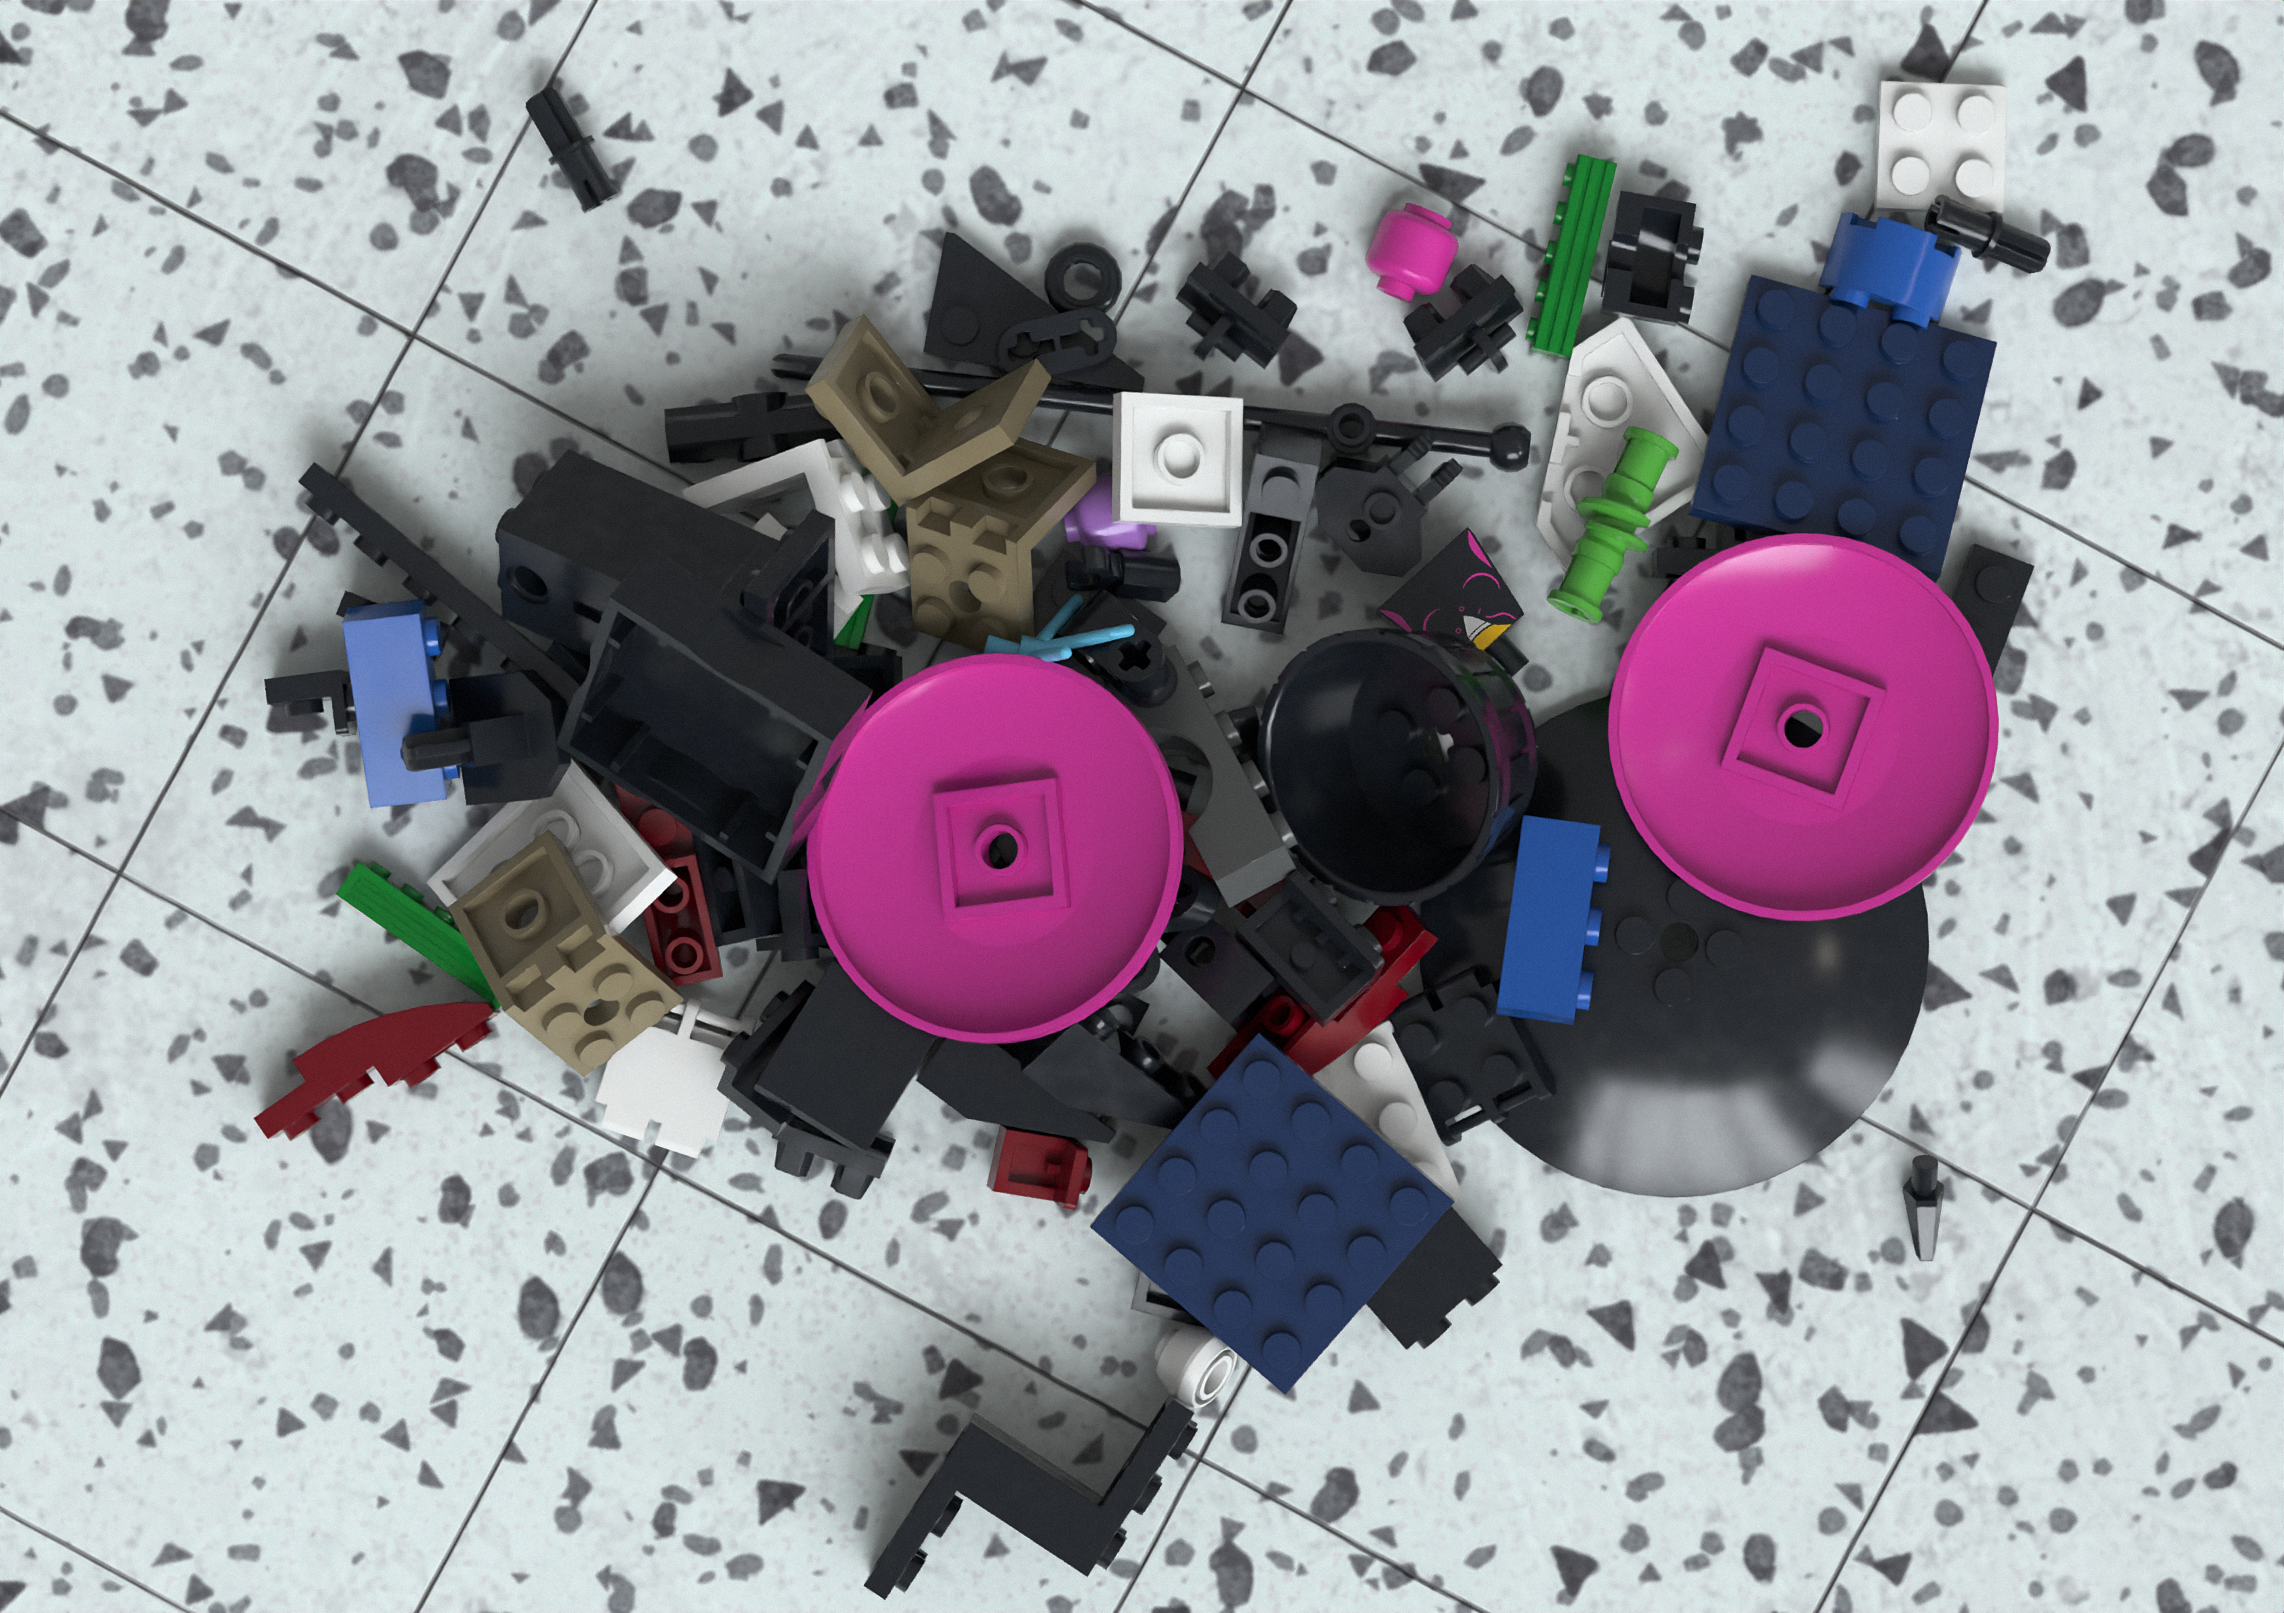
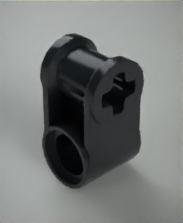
[1056,589,1178,708]

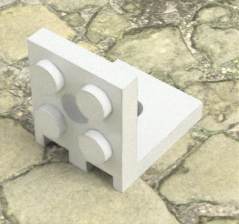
[682,439,911,595]

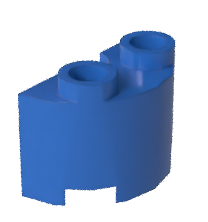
[1818,212,1962,330]

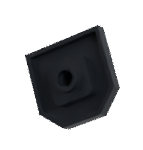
[400,670,572,806]

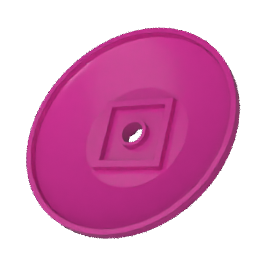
[1608,533,1999,921]
[807,653,1184,1044]

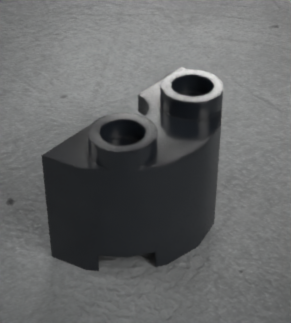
[1600,191,1704,326]

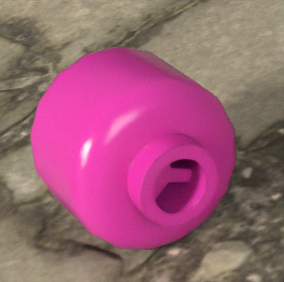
[1365,203,1459,303]

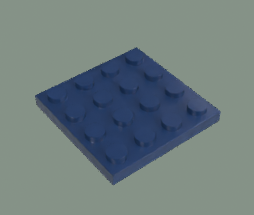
[1688,274,1997,583]
[1090,1030,1455,1395]

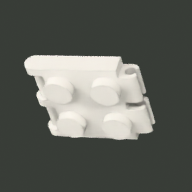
[595,998,757,1159]

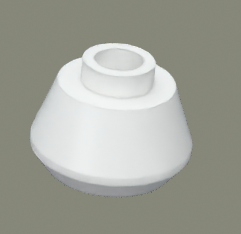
[1154,1325,1237,1408]

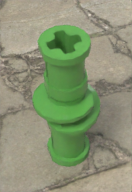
[1546,426,1679,623]

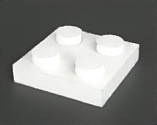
[1874,81,2009,215]
[1112,392,1243,529]

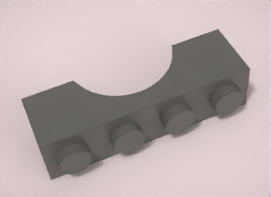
[1108,645,1298,908]

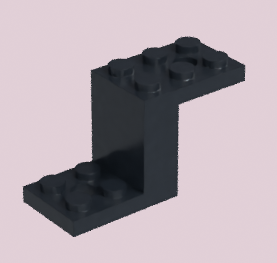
[864,1394,1198,1600]

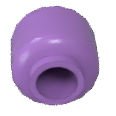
[1063,474,1157,553]

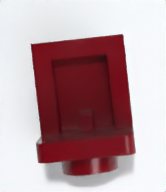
[986,1125,1093,1211]

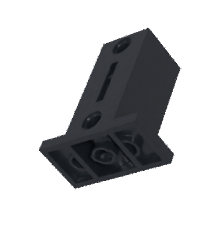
[495,449,835,665]

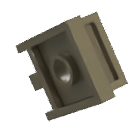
[804,314,1052,507]
[906,437,1097,653]
[448,830,684,1077]

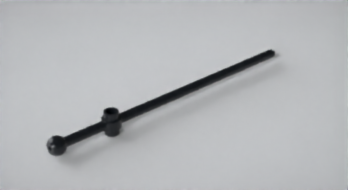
[770,353,1531,473]

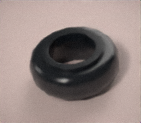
[1044,242,1122,320]

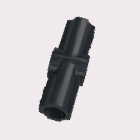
[664,391,844,465]

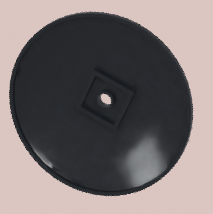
[1419,695,1929,1198]

